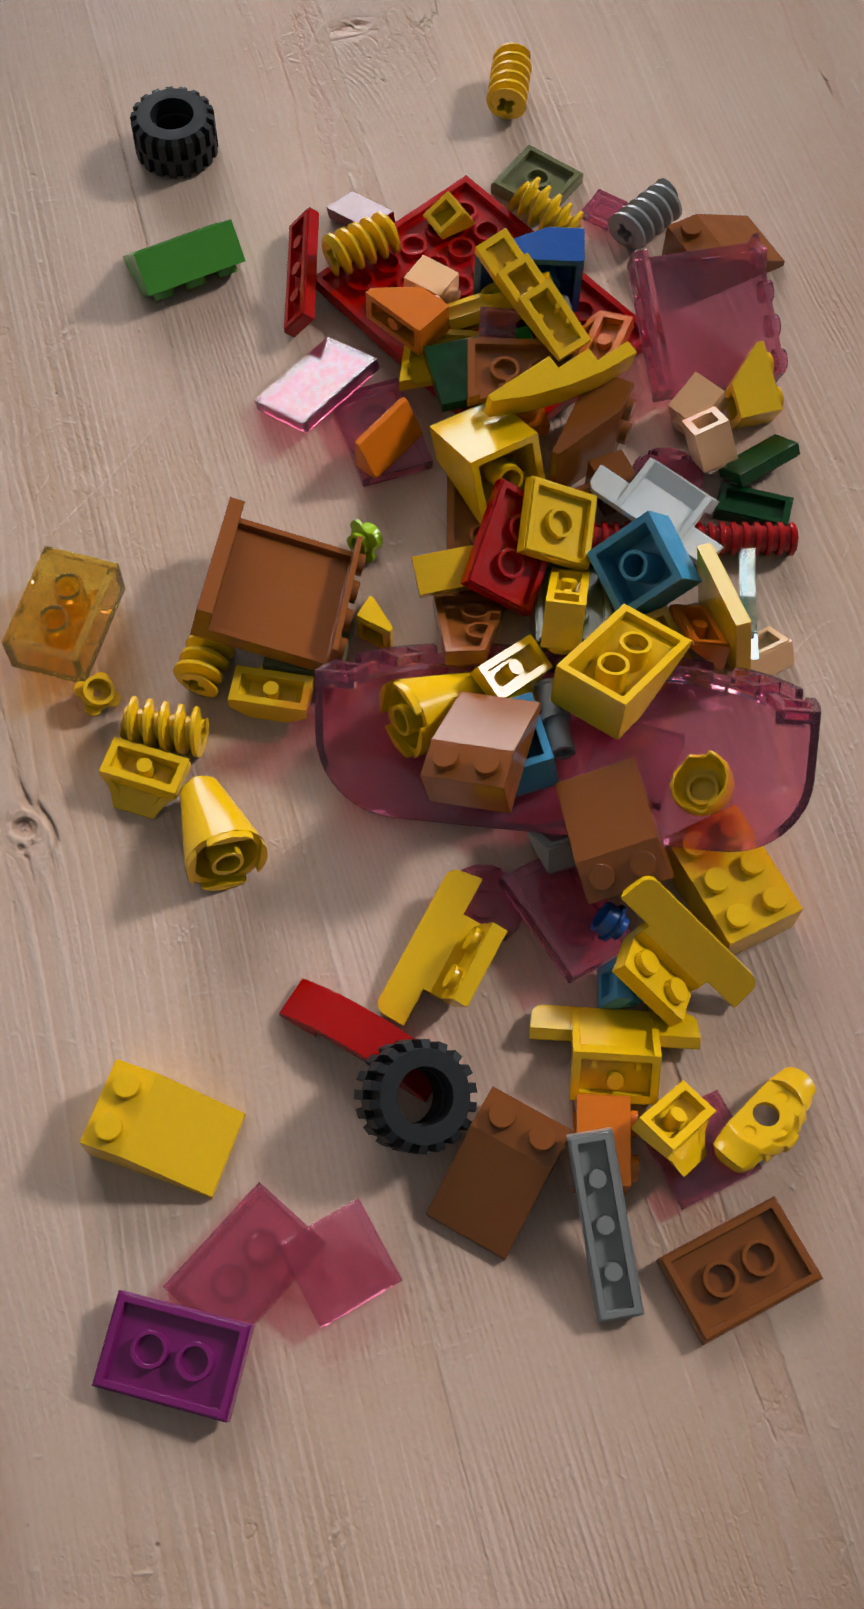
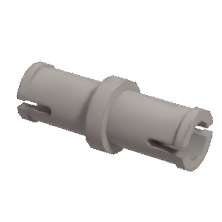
[534,678,576,760]

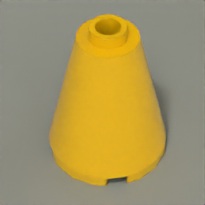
[379,672,486,758]
[180,776,268,891]

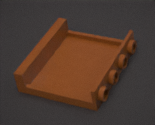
[190,497,366,675]

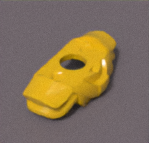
[714,1067,816,1173]

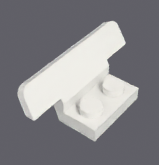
[590,458,724,565]

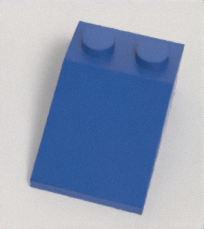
[473,227,585,312]

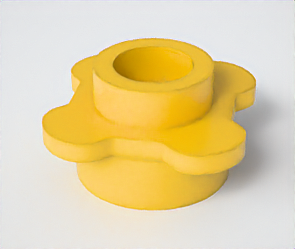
[73,672,121,717]

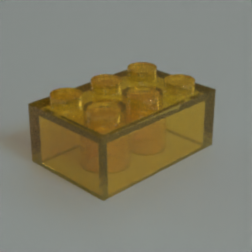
[1,546,126,683]

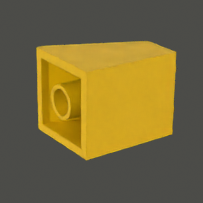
[429,402,545,524]

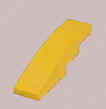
[474,228,591,362]
[484,341,637,418]

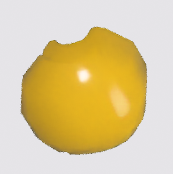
[670,750,735,817]

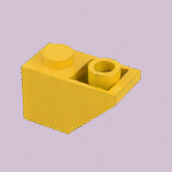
[725,340,784,430]

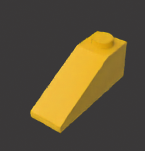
[540,567,590,655]

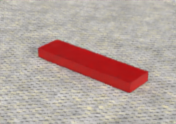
[284,207,319,338]

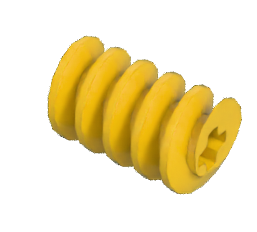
[486,42,532,120]
[508,176,584,230]
[321,212,401,276]
[173,635,236,698]
[120,696,209,758]

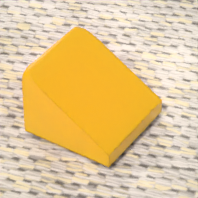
[423,191,475,239]
[356,596,393,652]

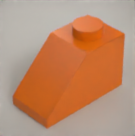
[366,287,449,356]

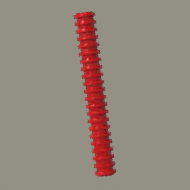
[591,521,799,556]

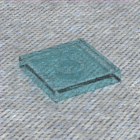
[739,548,759,659]

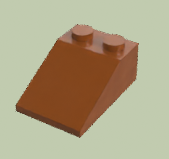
[661,214,785,303]
[548,377,637,487]
[420,691,541,814]
[555,757,675,904]
[426,1086,572,1260]

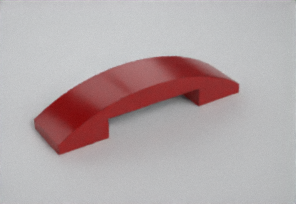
[279,978,432,1103]

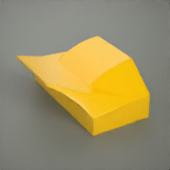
[470,634,553,702]
[228,665,314,723]
[99,736,192,819]
[631,1080,716,1177]

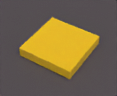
[516,475,598,571]

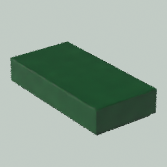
[719,434,800,487]
[712,482,794,526]

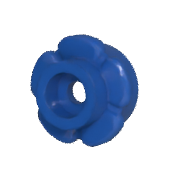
[590,901,629,942]

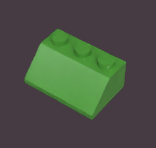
[122,219,246,301]

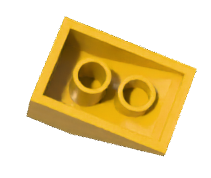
[550,604,692,740]
[79,1059,246,1199]

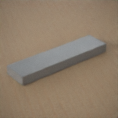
[566,1127,644,1322]

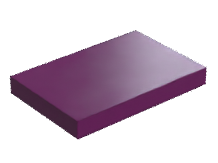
[92,1290,255,1423]

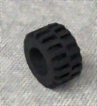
[130,86,219,179]
[354,1039,477,1154]

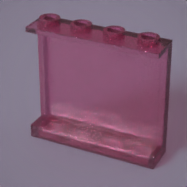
[626,233,788,402]

